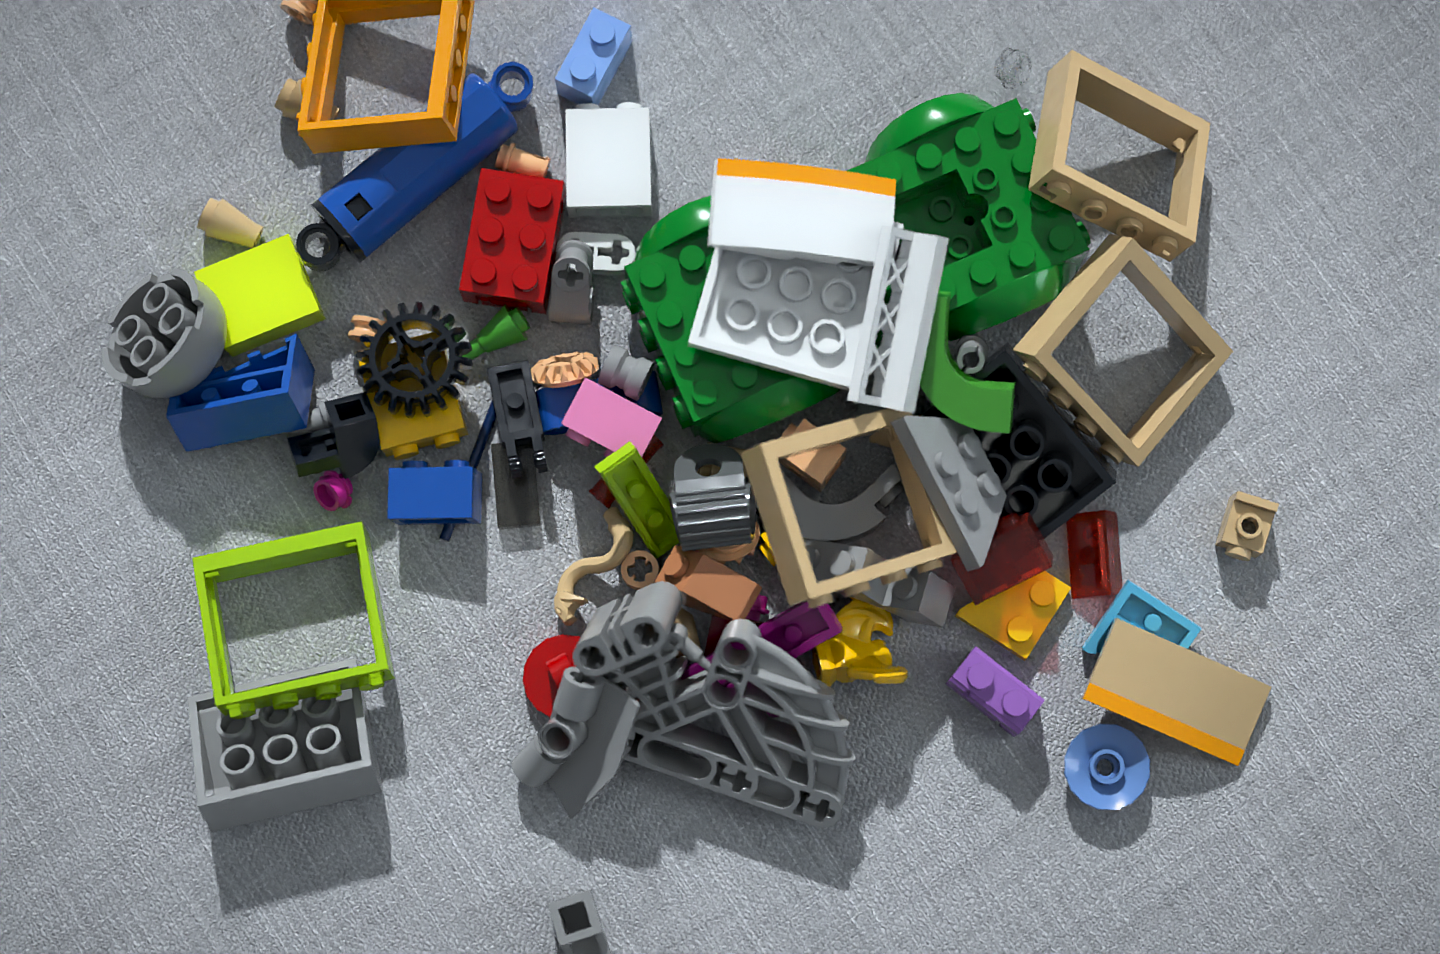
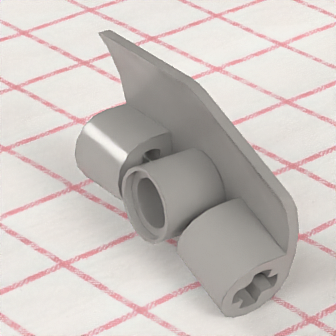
[512,667,640,819]

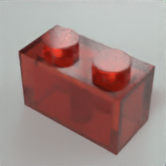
[951,512,1053,605]

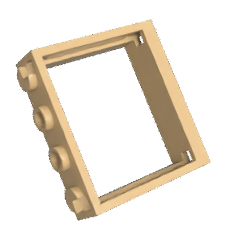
[1028,50,1210,262]
[1013,234,1233,467]
[741,408,957,609]

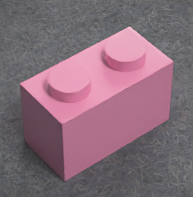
[561,377,662,457]

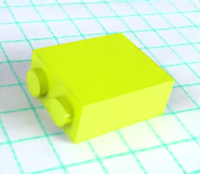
[194,234,326,357]

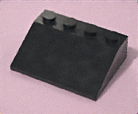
[922,342,1116,561]

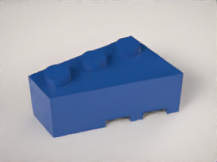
[166,333,315,452]

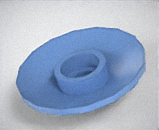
[1064,724,1150,810]

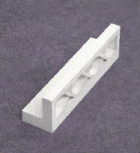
[847,225,949,413]

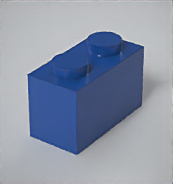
[387,460,483,525]

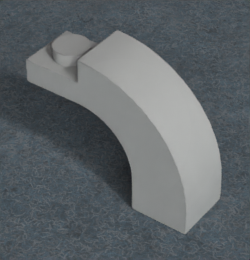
[756,464,903,544]

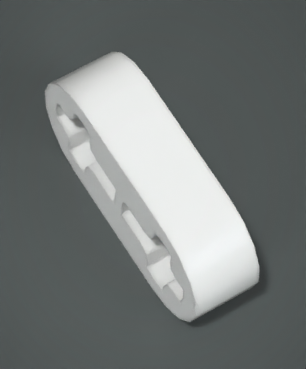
[556,232,636,276]

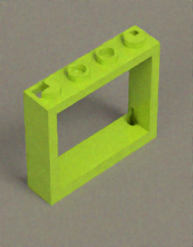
[192,521,395,719]

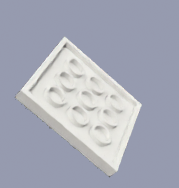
[688,222,904,391]

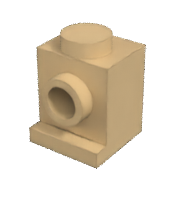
[1215,491,1279,561]

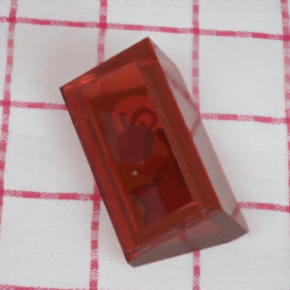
[1066,510,1123,599]

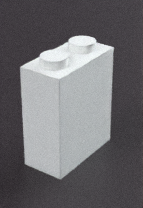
[565,102,652,218]

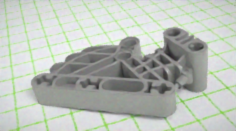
[573,581,856,828]

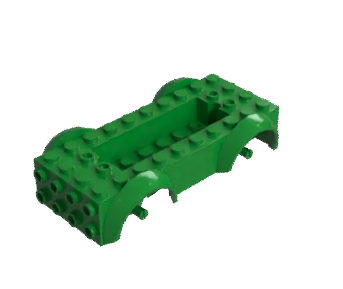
[620,93,1091,443]

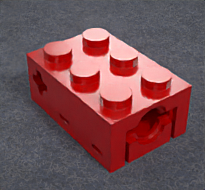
[459,168,567,314]

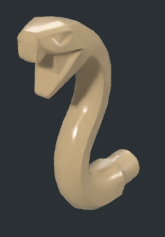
[554,507,634,626]

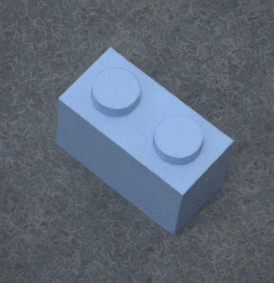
[555,7,632,105]

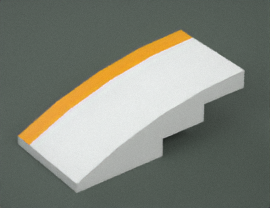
[708,158,896,267]

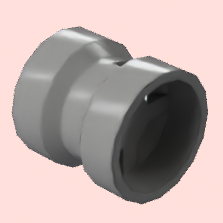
[598,344,655,401]

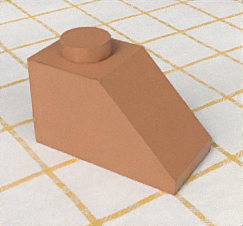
[654,545,762,621]

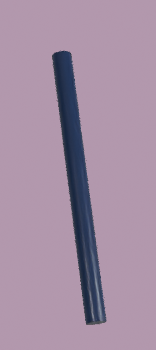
[439,400,496,542]

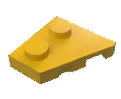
[955,565,1071,661]

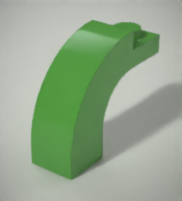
[920,291,1015,433]

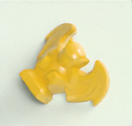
[812,597,908,687]

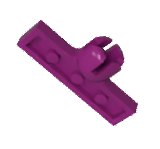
[681,601,843,718]

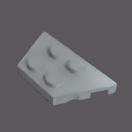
[891,415,1007,572]

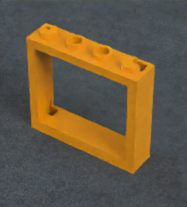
[296,0,475,154]

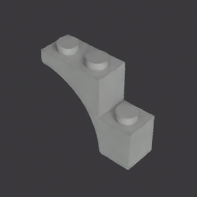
[803,538,955,628]

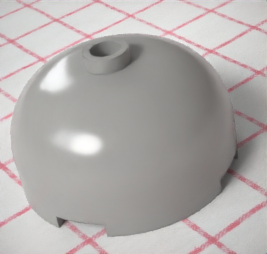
[101,268,227,398]

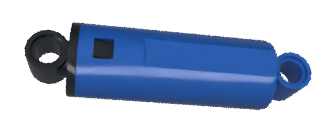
[296,62,533,272]

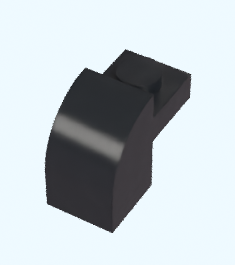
[287,392,380,479]

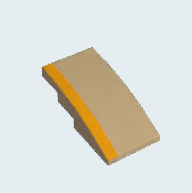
[1081,618,1271,766]

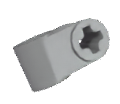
[548,240,594,325]

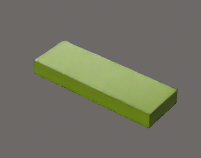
[594,441,679,559]

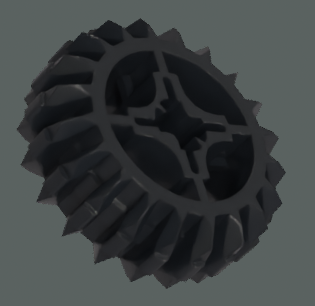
[356,302,473,418]

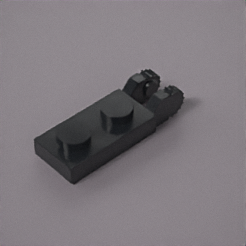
[487,360,548,479]

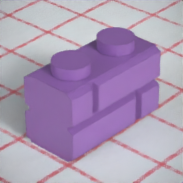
[945,646,1045,737]

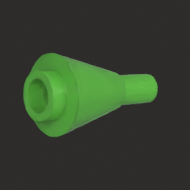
[461,304,530,360]

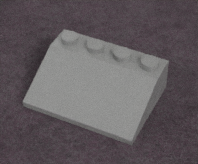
[187,658,382,832]

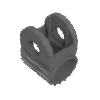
[668,443,756,551]

